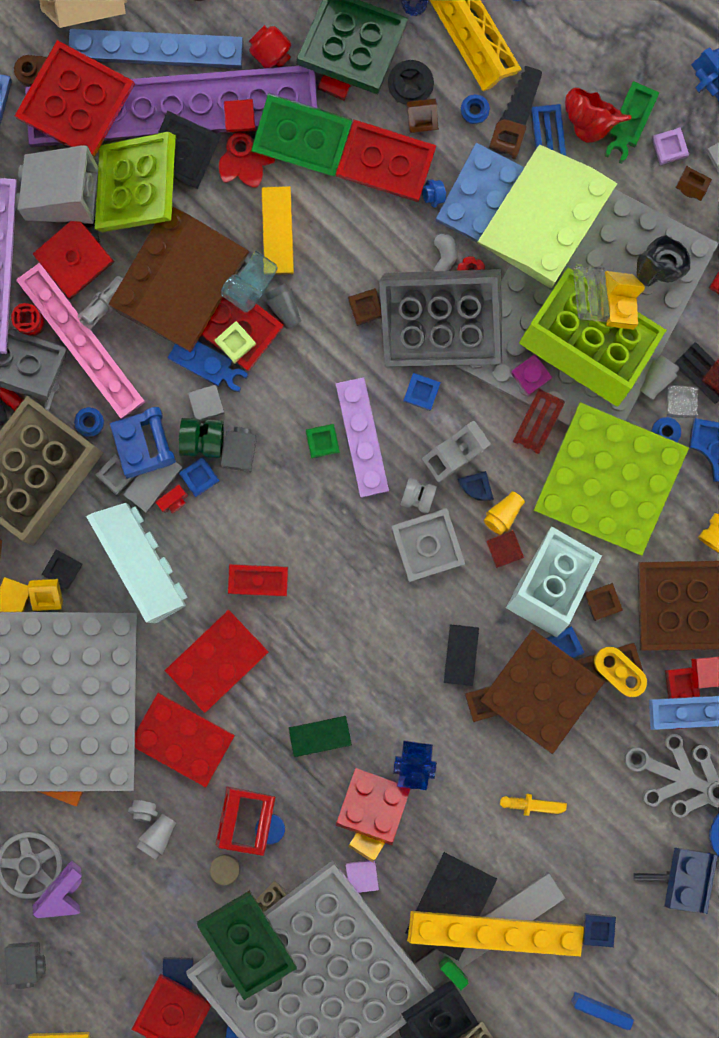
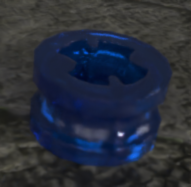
[402,0,428,16]

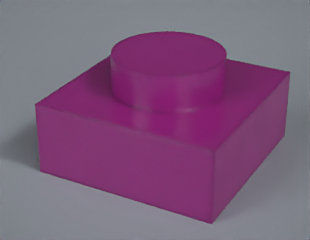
[511,354,552,396]

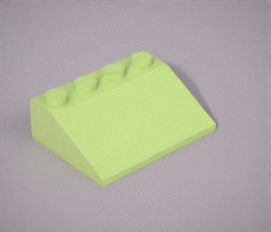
[477,144,617,289]

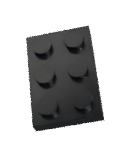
[405,852,497,961]

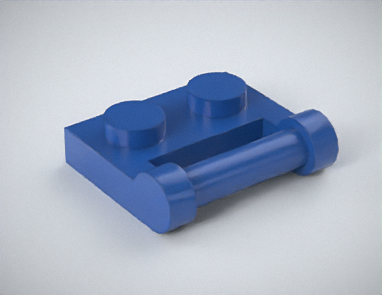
[110,407,176,479]

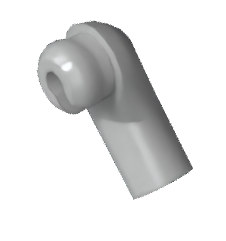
[432,233,458,271]

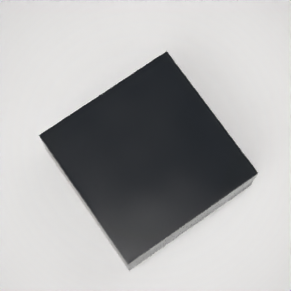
[41,549,83,589]

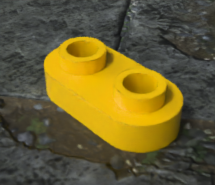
[594,647,647,697]

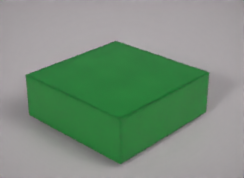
[306,424,340,459]
[438,956,469,990]

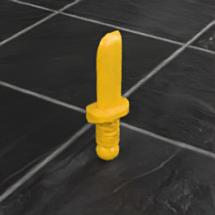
[500,793,567,816]

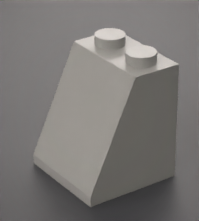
[15,145,98,224]

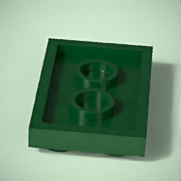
[197,890,297,1000]

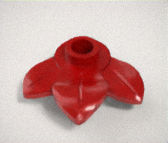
[219,132,275,188]

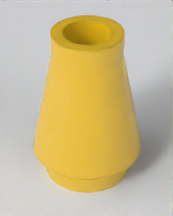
[483,491,525,535]

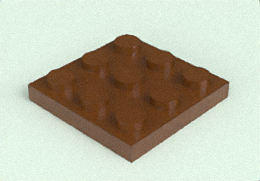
[638,561,719,651]
[480,629,605,754]

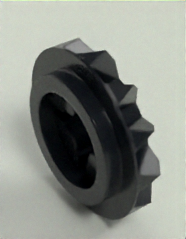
[388,60,434,106]

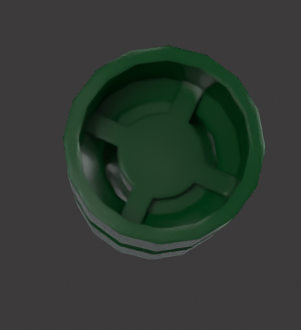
[179,418,224,458]

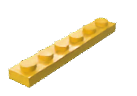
[407,911,584,957]

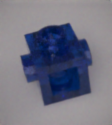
[393,741,437,790]

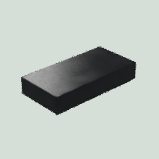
[443,624,479,686]

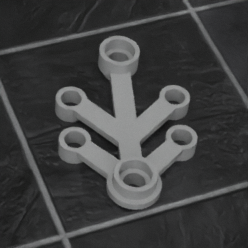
[624,733,719,818]

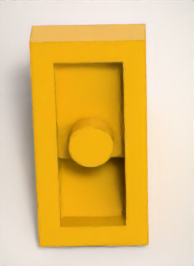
[603,271,645,330]

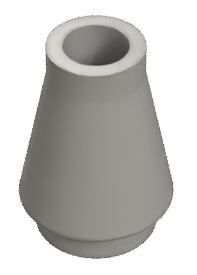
[640,355,679,400]
[137,814,177,860]

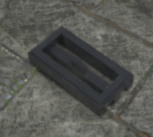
[674,342,719,404]

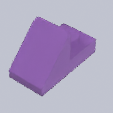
[32,861,82,918]

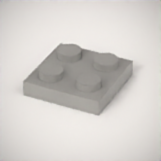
[391,508,465,582]

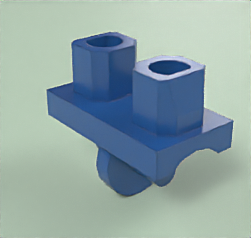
[691,47,719,101]

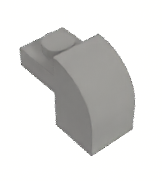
[422,421,491,482]

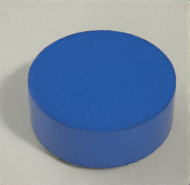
[255,814,285,844]

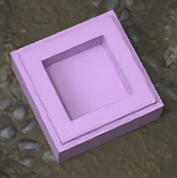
[651,127,689,165]
[346,860,379,893]

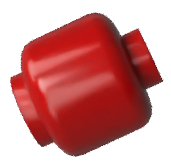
[249,25,292,68]

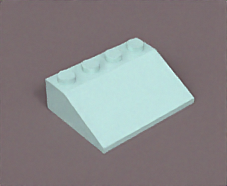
[86,503,188,623]

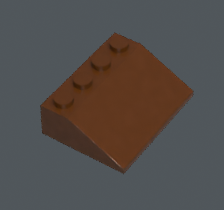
[108,206,249,352]

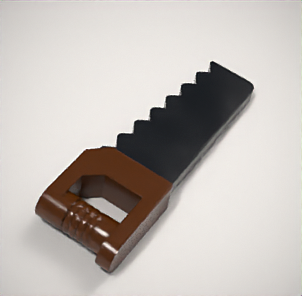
[489,66,542,160]

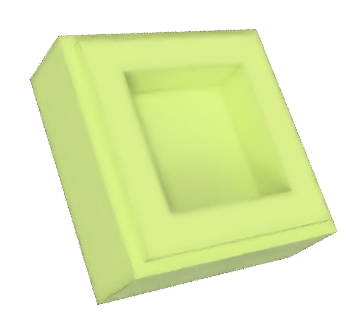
[214,321,256,363]

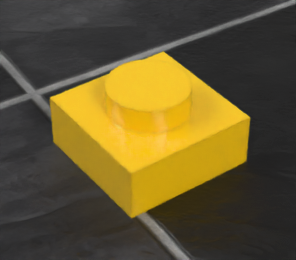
[27,579,63,611]
[348,833,385,862]

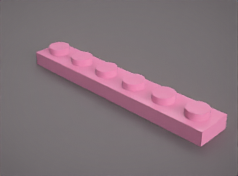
[16,263,145,419]

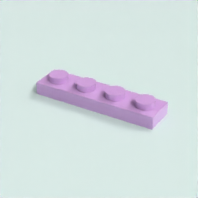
[336,377,389,498]

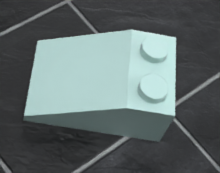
[506,527,602,637]

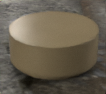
[210,854,240,885]

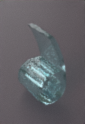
[221,251,278,312]

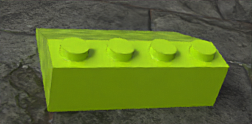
[519,267,667,407]

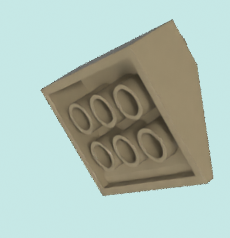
[0,396,103,546]

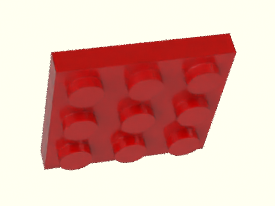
[14,40,135,158]

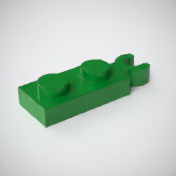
[605,81,660,164]

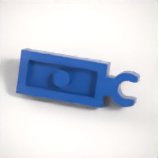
[168,341,248,392]

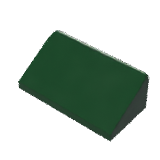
[288,716,352,757]

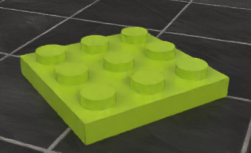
[95,132,176,232]

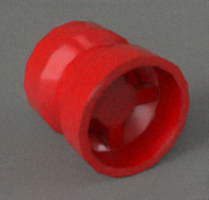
[11,303,45,336]

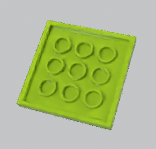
[533,402,689,556]

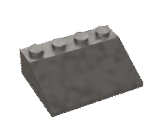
[379,269,502,367]

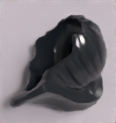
[637,235,691,286]

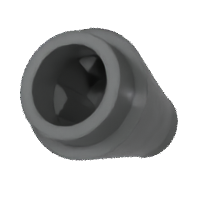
[265,283,301,329]

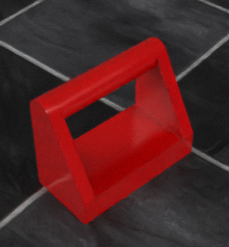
[215,786,276,856]

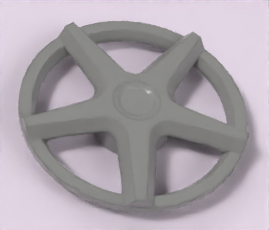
[0,832,62,899]

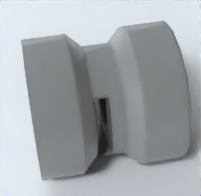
[400,477,437,514]

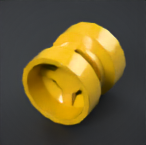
[698,513,719,553]

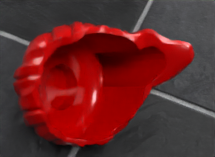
[565,87,632,143]

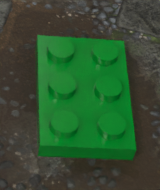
[251,93,352,177]

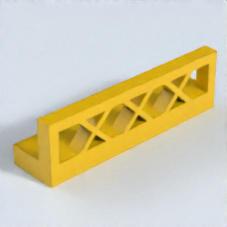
[429,0,522,91]

